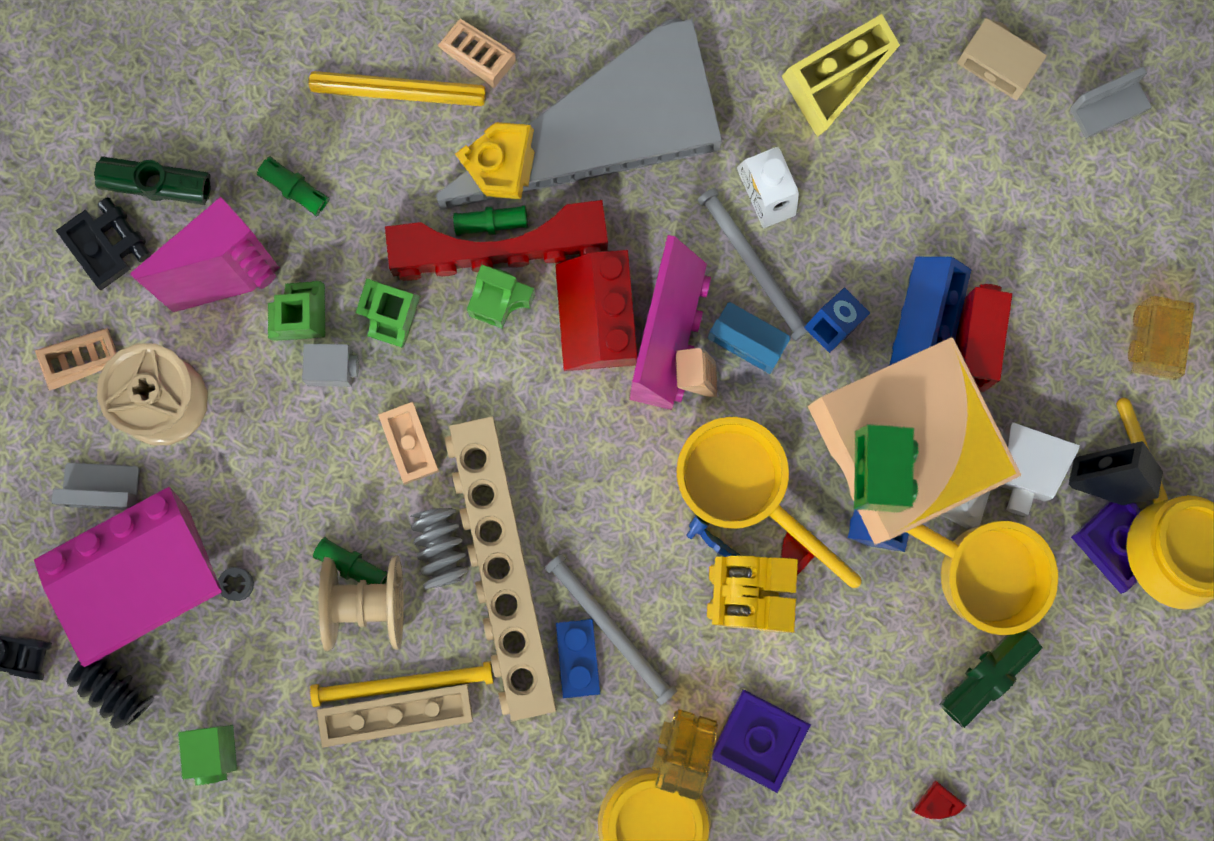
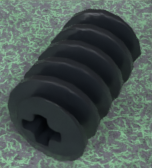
[66,654,155,729]

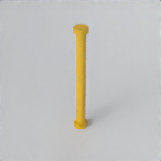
[310,661,494,707]

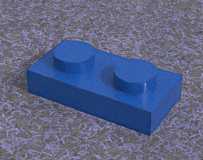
[556,619,600,698]

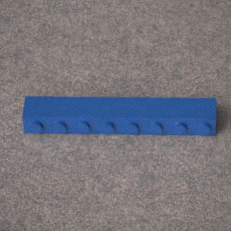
[848,257,972,552]

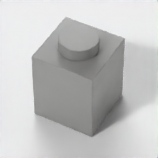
[302,344,359,387]

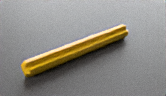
[309,71,486,106]

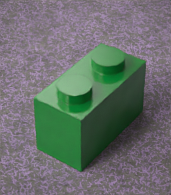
[854,424,919,512]

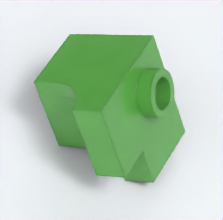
[467,265,535,329]
[356,278,420,348]
[268,281,325,341]

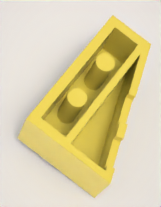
[781,14,900,137]

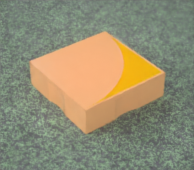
[807,337,1022,544]

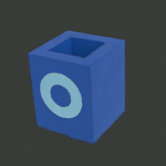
[804,287,870,353]

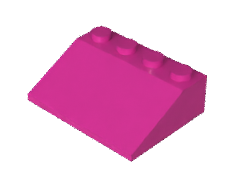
[130,197,279,312]
[629,235,711,410]
[34,486,222,667]

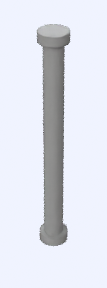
[697,188,809,341]
[544,554,678,705]

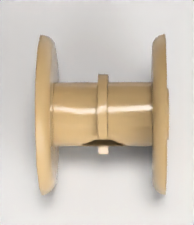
[97,343,208,445]
[319,555,404,651]

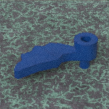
[686,515,741,557]

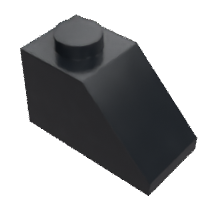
[1068,441,1163,505]

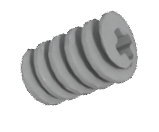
[410,508,469,589]

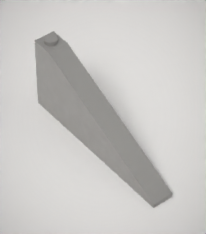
[436,18,722,210]

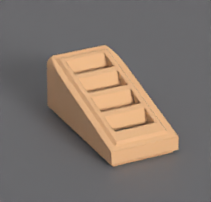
[438,19,516,88]
[35,328,117,391]
[676,348,717,397]

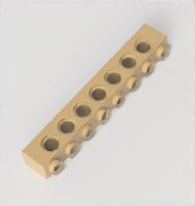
[445,416,557,722]

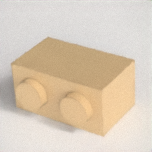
[957,17,1047,101]

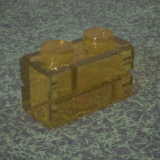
[1128,296,1195,380]
[651,709,718,800]

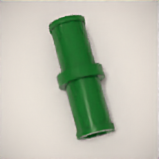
[257,156,330,217]
[453,205,528,236]
[313,537,388,585]

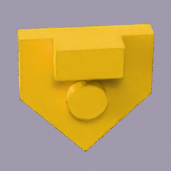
[455,122,535,199]

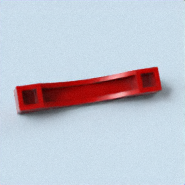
[384,200,608,281]

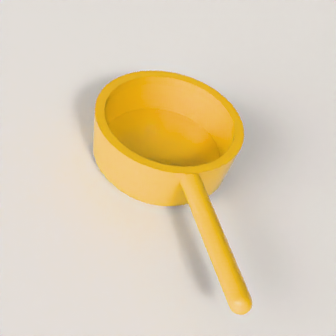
[1116,398,1214,610]
[677,417,862,588]
[906,521,1058,635]
[598,767,710,841]

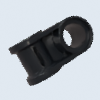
[0,634,52,680]

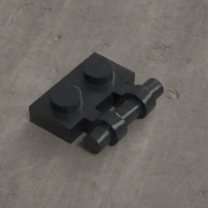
[55,197,151,290]

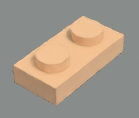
[378,402,439,485]

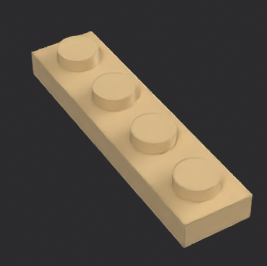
[317,684,474,748]

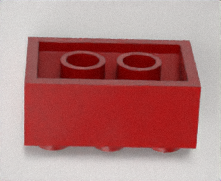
[555,250,637,371]

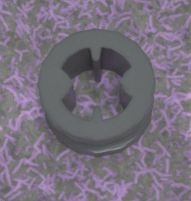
[218,567,254,601]

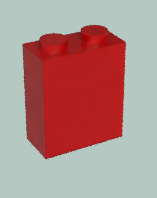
[955,284,1013,392]

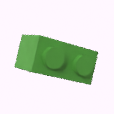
[178,725,237,786]

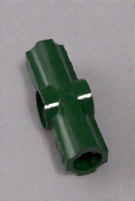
[94,156,211,205]
[939,630,1043,728]

